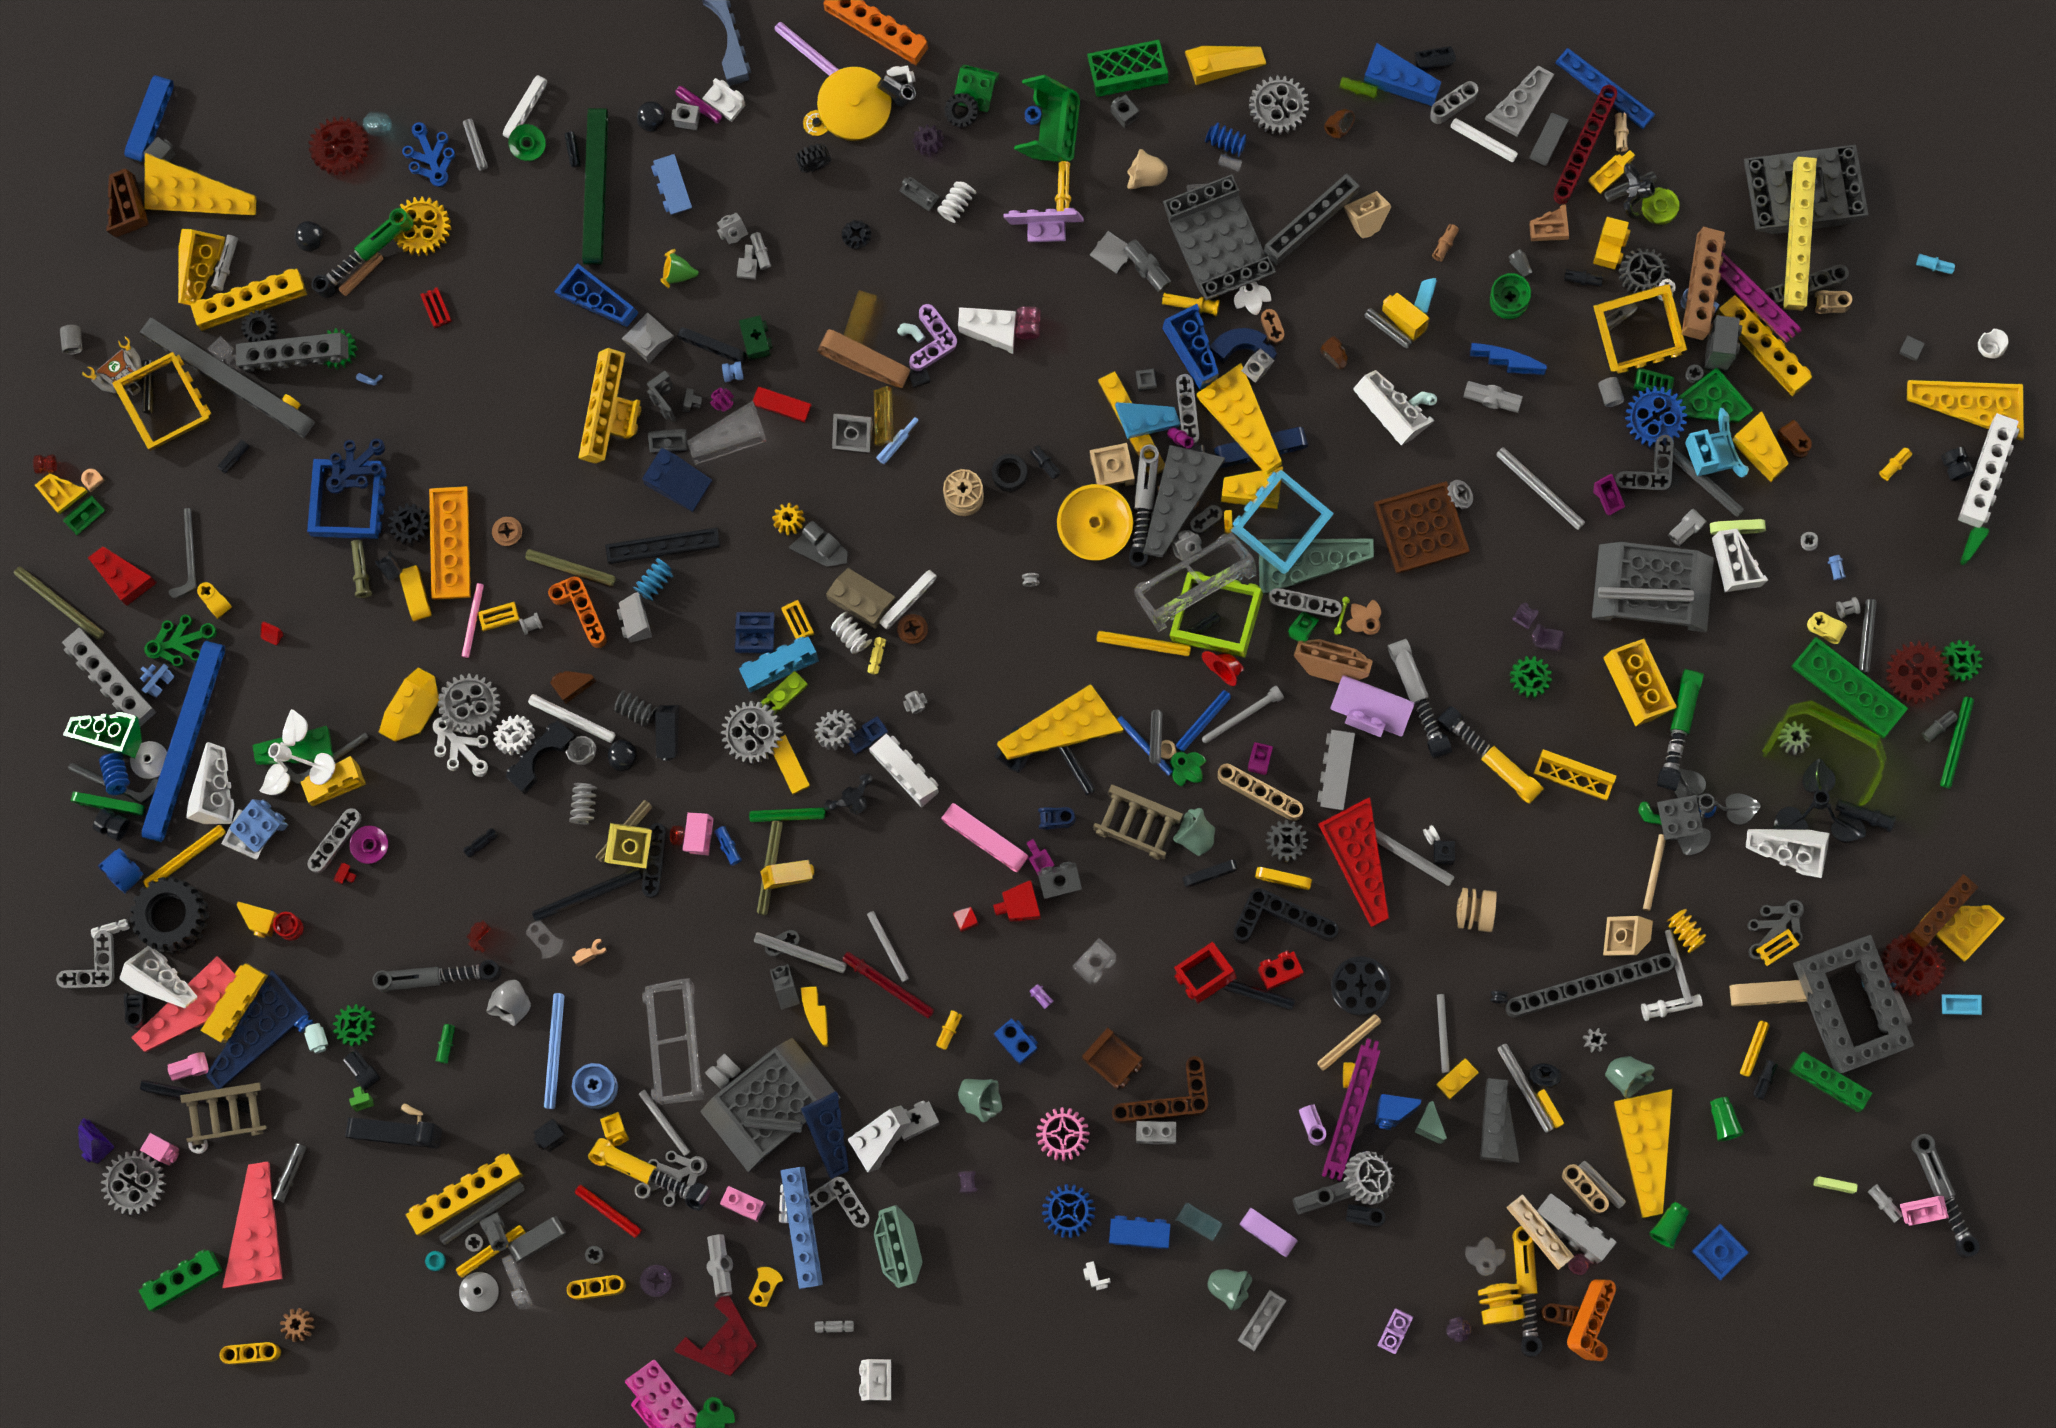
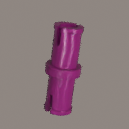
[1167,427,1194,448]

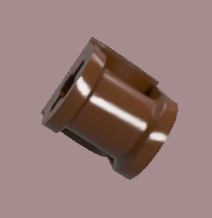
[1777,420,1812,458]
[1540,1303,1580,1327]

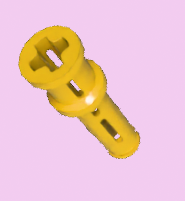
[1055,161,1071,211]
[1162,292,1220,317]

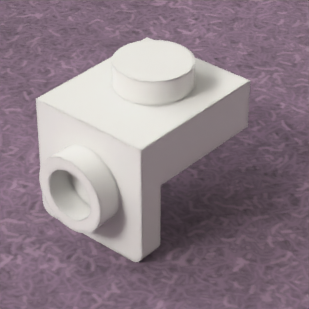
[887,65,916,87]
[1083,1261,1111,1290]

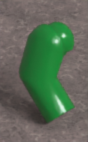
[1638,802,1662,825]

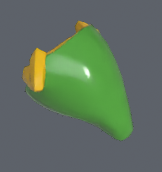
[660,249,699,288]

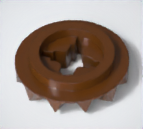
[897,614,928,644]

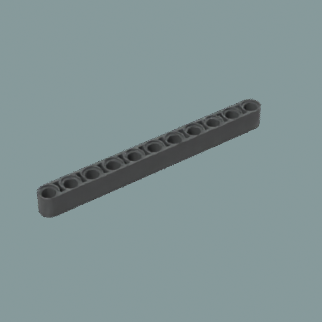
[139,318,315,438]

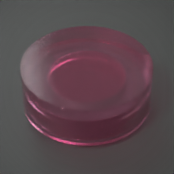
[1568,1254,1590,1275]

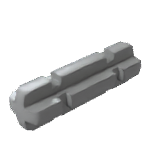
[815,1321,854,1333]

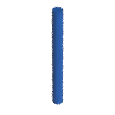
[1117,716,1173,776]

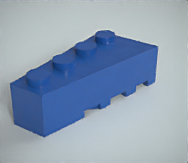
[1363,43,1441,106]
[554,263,639,327]

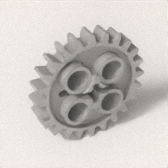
[1249,75,1309,135]
[438,673,500,734]
[721,701,783,764]
[101,1151,166,1216]

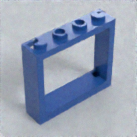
[307,459,387,539]

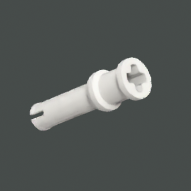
[1641,994,1702,1021]

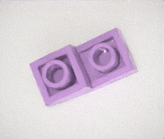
[1377,1308,1413,1354]

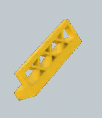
[1533,749,1616,801]

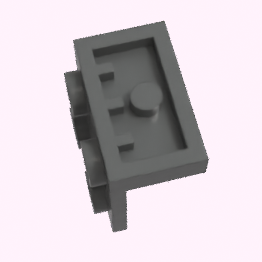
[647,370,676,422]

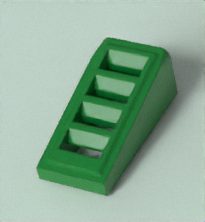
[1634,368,1674,395]
[1960,526,1990,565]

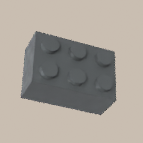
[1704,315,1742,372]

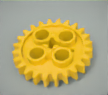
[394,196,451,256]

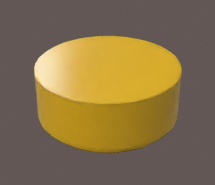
[282,394,301,410]

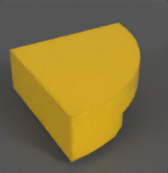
[1224,510,1232,534]

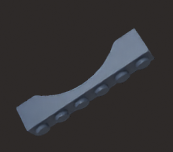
[702,0,751,86]

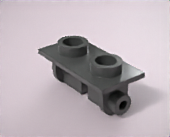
[899,177,940,211]

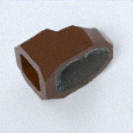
[1324,109,1355,138]
[1320,336,1348,369]

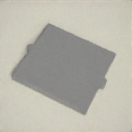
[1090,231,1129,274]

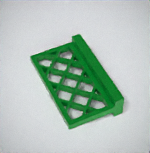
[1087,40,1169,97]

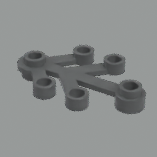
[1747,900,1804,960]

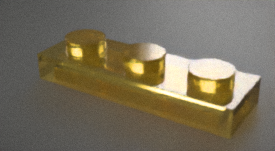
[844,291,877,344]
[874,386,893,446]

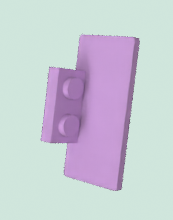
[1004,208,1084,242]
[1331,675,1415,737]

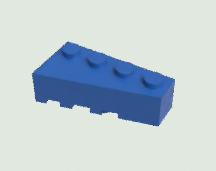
[1162,304,1219,390]

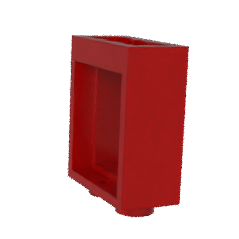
[1174,942,1237,1004]

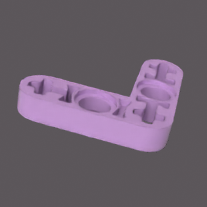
[909,304,957,371]

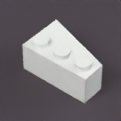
[958,308,1016,354]
[1712,529,1768,592]

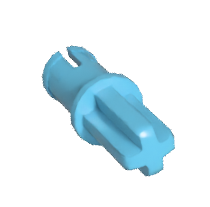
[1916,254,1955,274]

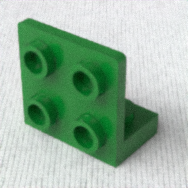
[954,64,999,112]

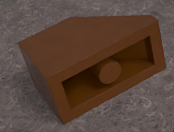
[550,671,596,704]

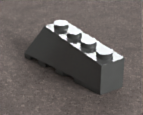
[1480,1078,1520,1163]

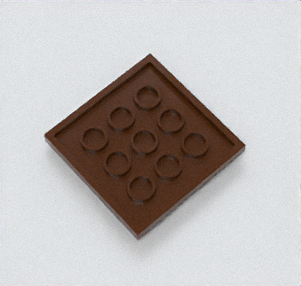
[1374,481,1470,574]

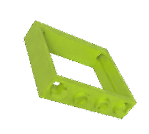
[1169,571,1263,658]

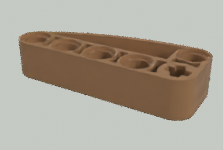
[817,330,910,388]

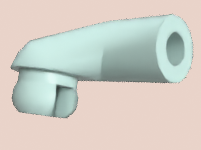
[897,323,925,343]
[1408,392,1437,407]

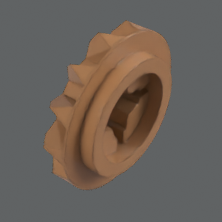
[492,517,523,547]

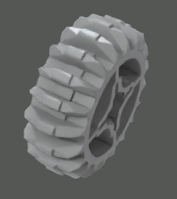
[1343,1151,1395,1205]

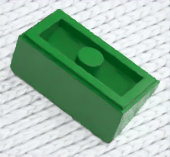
[63,495,105,535]

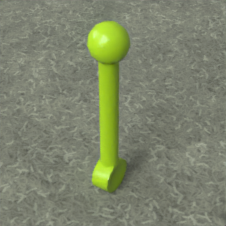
[1334,597,1350,635]

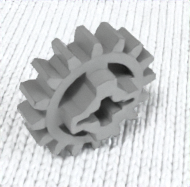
[814,710,856,750]

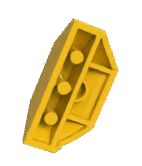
[379,667,440,742]

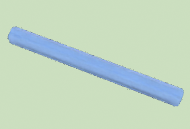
[544,993,564,1109]

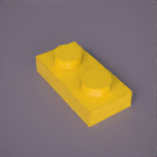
[1436,1058,1479,1100]

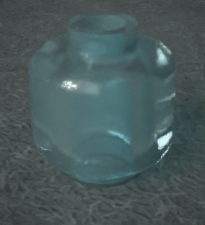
[363,111,392,136]

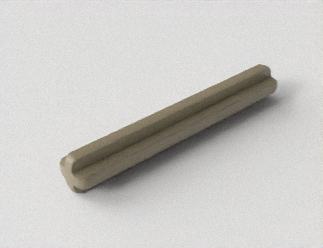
[596,800,652,863]

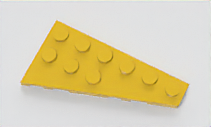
[1907,380,2024,441]

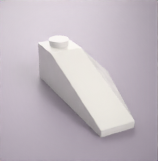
[186,742,234,824]

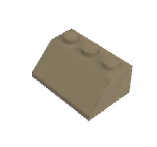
[826,568,896,629]

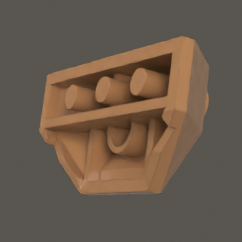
[1294,639,1373,683]

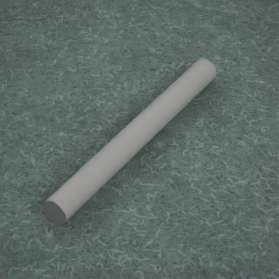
[867,911,909,983]
[1665,930,1693,1005]
[1437,994,1450,1073]
[639,1090,691,1157]

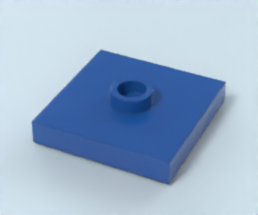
[1691,1224,1749,1280]

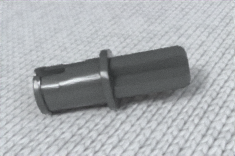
[1921,710,1957,743]

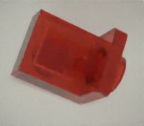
[466,920,491,953]

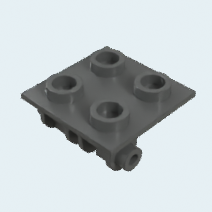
[1657,795,1703,841]

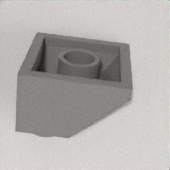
[622,312,675,363]

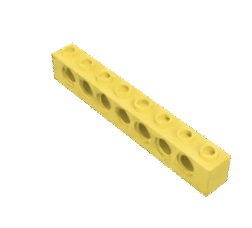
[1783,157,1817,311]

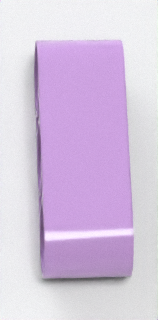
[1239,1208,1298,1257]

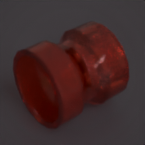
[33,455,57,474]

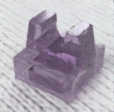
[1512,603,1538,629]

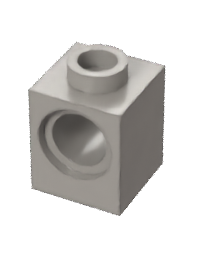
[671,103,701,130]
[1241,348,1274,383]

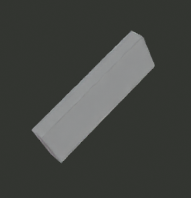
[1238,1290,1286,1351]

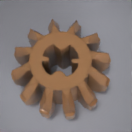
[280,1308,315,1342]

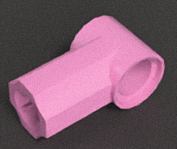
[168,1052,209,1081]

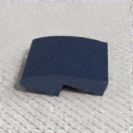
[735,612,775,653]

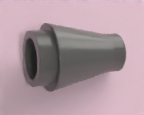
[1508,249,1533,278]

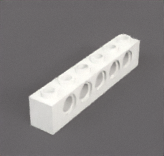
[1958,413,2019,528]

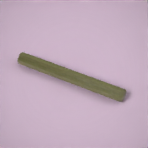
[525,549,616,586]
[757,821,783,915]

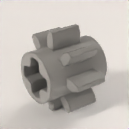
[903,691,927,714]
[1583,1028,1607,1053]

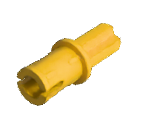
[1879,448,1912,481]
[936,1010,962,1050]

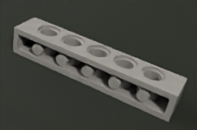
[62,627,157,727]

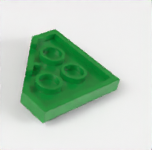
[1676,368,1753,423]

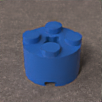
[98,848,144,894]

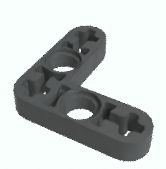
[1615,435,1674,490]

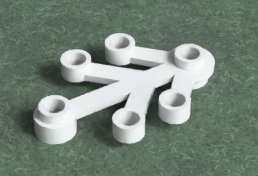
[433,717,488,777]

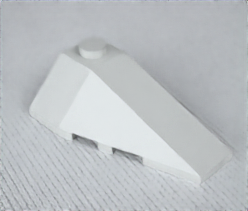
[1746,829,1829,878]
[120,946,198,1008]

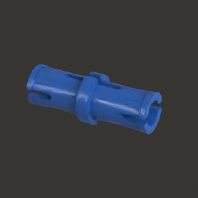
[714,826,742,866]

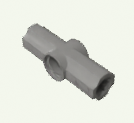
[1463,381,1523,413]
[707,1234,733,1297]

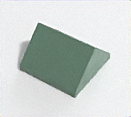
[1415,1101,1447,1144]

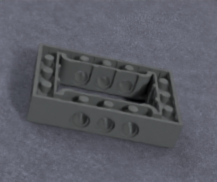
[1793,935,1914,1073]

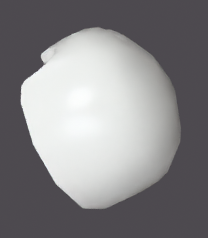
[1978,329,2009,359]

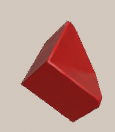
[953,907,979,932]

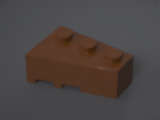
[106,168,149,238]

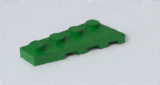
[252,726,334,765]

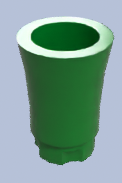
[1710,1097,1744,1142]
[1649,1202,1690,1248]

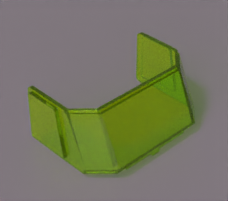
[1762,700,1886,806]

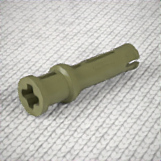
[351,540,372,598]

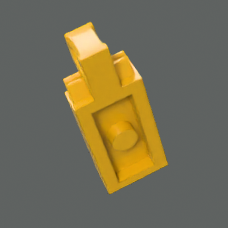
[1588,150,1635,194]

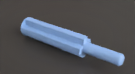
[876,417,918,465]

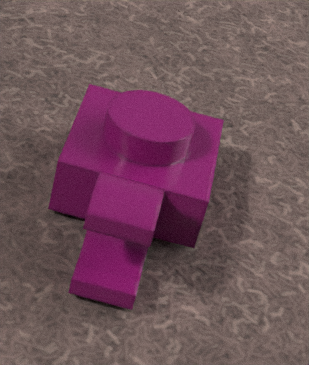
[1027,839,1055,874]

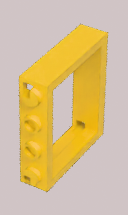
[1593,284,1687,374]
[112,352,211,451]

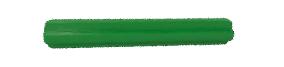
[749,808,826,822]

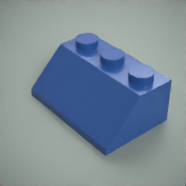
[1375,1094,1421,1130]

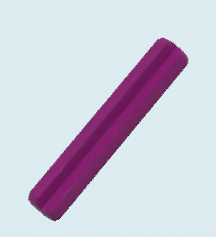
[675,86,722,123]

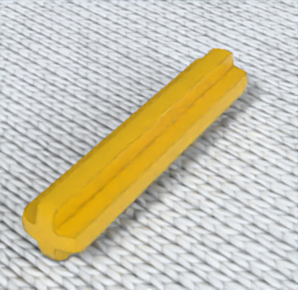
[1740,1021,1769,1077]

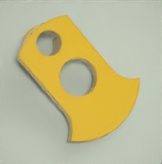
[749,1267,784,1307]

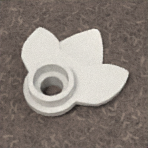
[1234,281,1271,315]

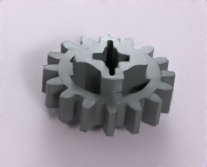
[1266,820,1308,863]

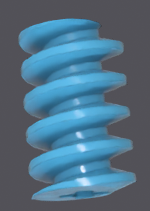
[633,558,673,601]

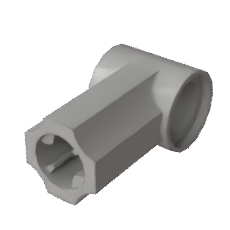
[1668,508,1707,547]

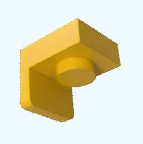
[600,1112,629,1146]

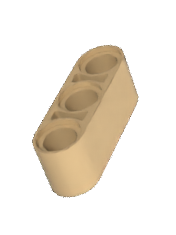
[1562,1164,1609,1214]

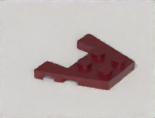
[674,1295,757,1376]

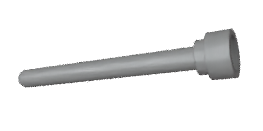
[1202,686,1284,743]

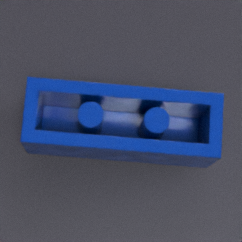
[1109,1216,1170,1249]

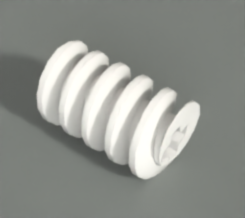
[938,182,976,223]
[831,611,872,654]

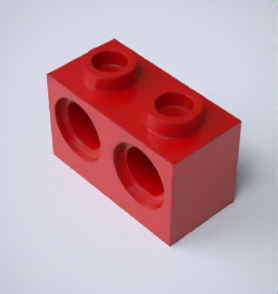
[1258,951,1304,991]

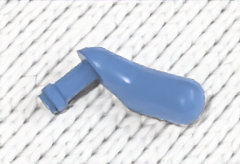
[356,373,383,385]

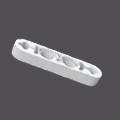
[503,75,547,139]
[879,570,937,629]

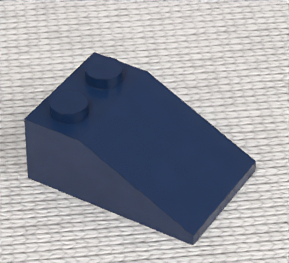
[642,448,712,512]

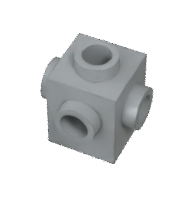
[717,213,748,244]
[1171,530,1202,561]

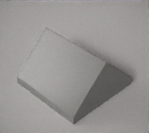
[832,414,873,452]

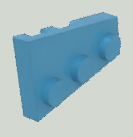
[1115,402,1181,439]

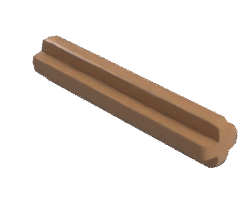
[339,252,383,296]

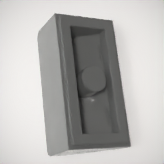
[648,429,687,452]

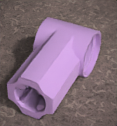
[1299,1104,1326,1146]

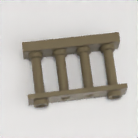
[1093,784,1183,860]
[180,1083,267,1146]

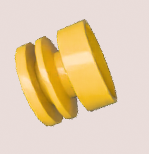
[1478,1283,1525,1325]

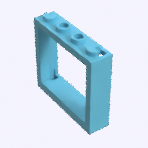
[1231,470,1334,574]

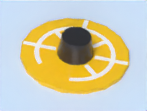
[803,110,828,136]

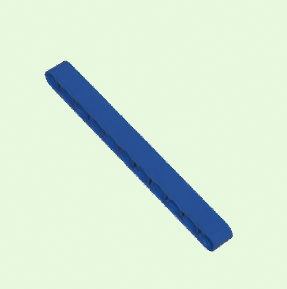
[142,641,225,842]

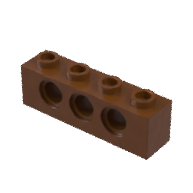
[1909,874,1978,948]

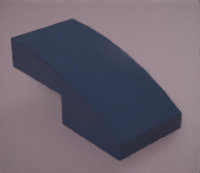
[847,716,888,756]

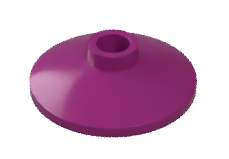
[350,826,388,864]

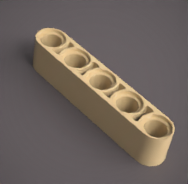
[1218,764,1303,821]
[1729,980,1808,1006]

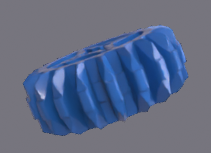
[1042,1184,1095,1238]

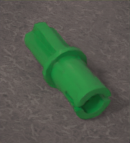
[435,1024,455,1064]

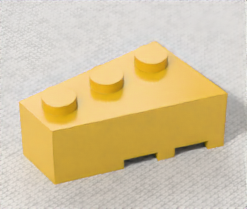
[1732,411,1789,482]
[301,756,366,806]

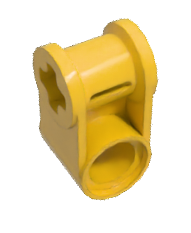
[197,582,232,619]

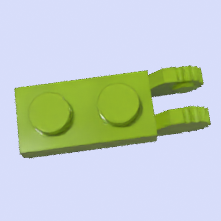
[761,671,808,715]

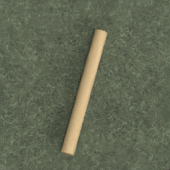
[1643,834,1666,911]

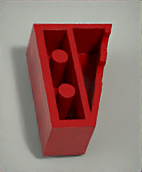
[88,546,157,606]

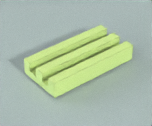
[1814,1176,1858,1194]

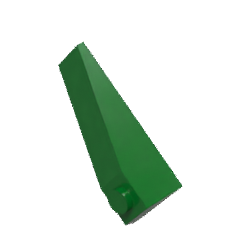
[63,712,142,759]

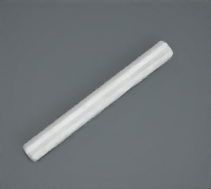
[528,694,615,743]

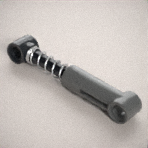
[372,960,501,992]
[1911,1134,1980,1258]

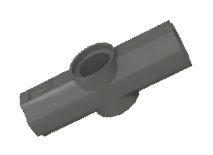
[1123,239,1171,293]
[1293,1181,1355,1215]

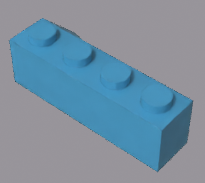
[739,637,819,693]

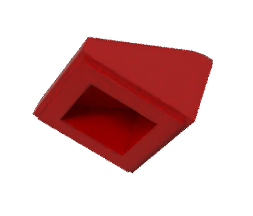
[261,621,283,645]

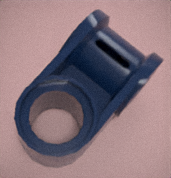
[1038,807,1076,830]

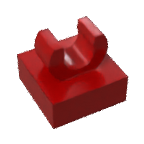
[333,863,356,884]

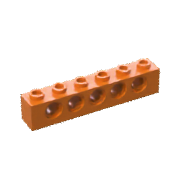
[823,0,928,66]

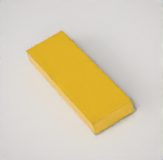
[773,735,810,795]

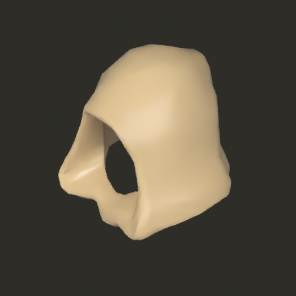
[1127,149,1168,189]

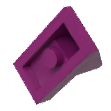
[1593,474,1625,515]
[1248,742,1273,775]

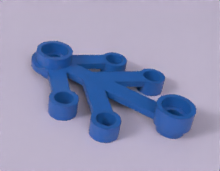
[402,122,455,187]

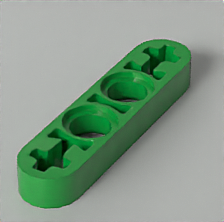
[70,792,145,816]

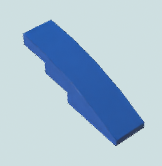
[1470,343,1547,375]

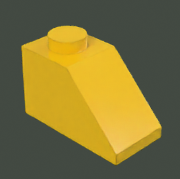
[237,902,278,938]

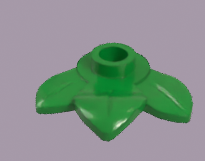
[1171,752,1206,786]
[695,1397,735,1428]

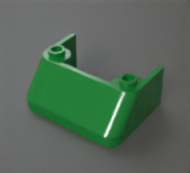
[1014,75,1080,162]

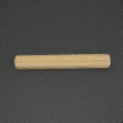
[1317,1014,1381,1071]

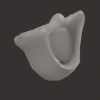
[487,980,531,1026]

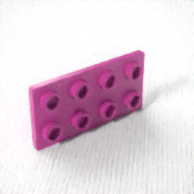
[625,1360,698,1428]

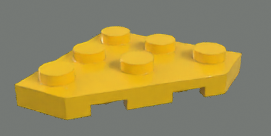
[1920,905,2005,962]

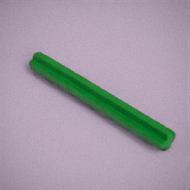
[1940,697,1974,788]

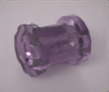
[958,1171,977,1193]

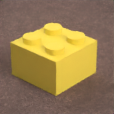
[605,823,652,868]

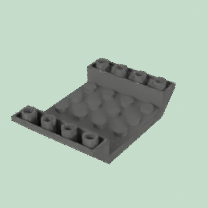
[1163,174,1276,301]
[1592,542,1714,632]
[700,1038,841,1172]

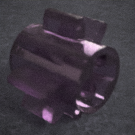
[1446,1317,1471,1342]

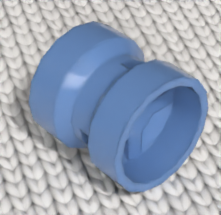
[722,361,744,383]

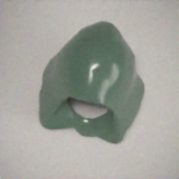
[1173,808,1215,856]
[1605,1056,1655,1099]
[958,1079,1002,1122]
[1207,1269,1252,1311]

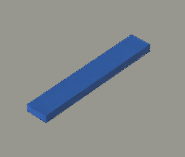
[1555,48,1655,129]

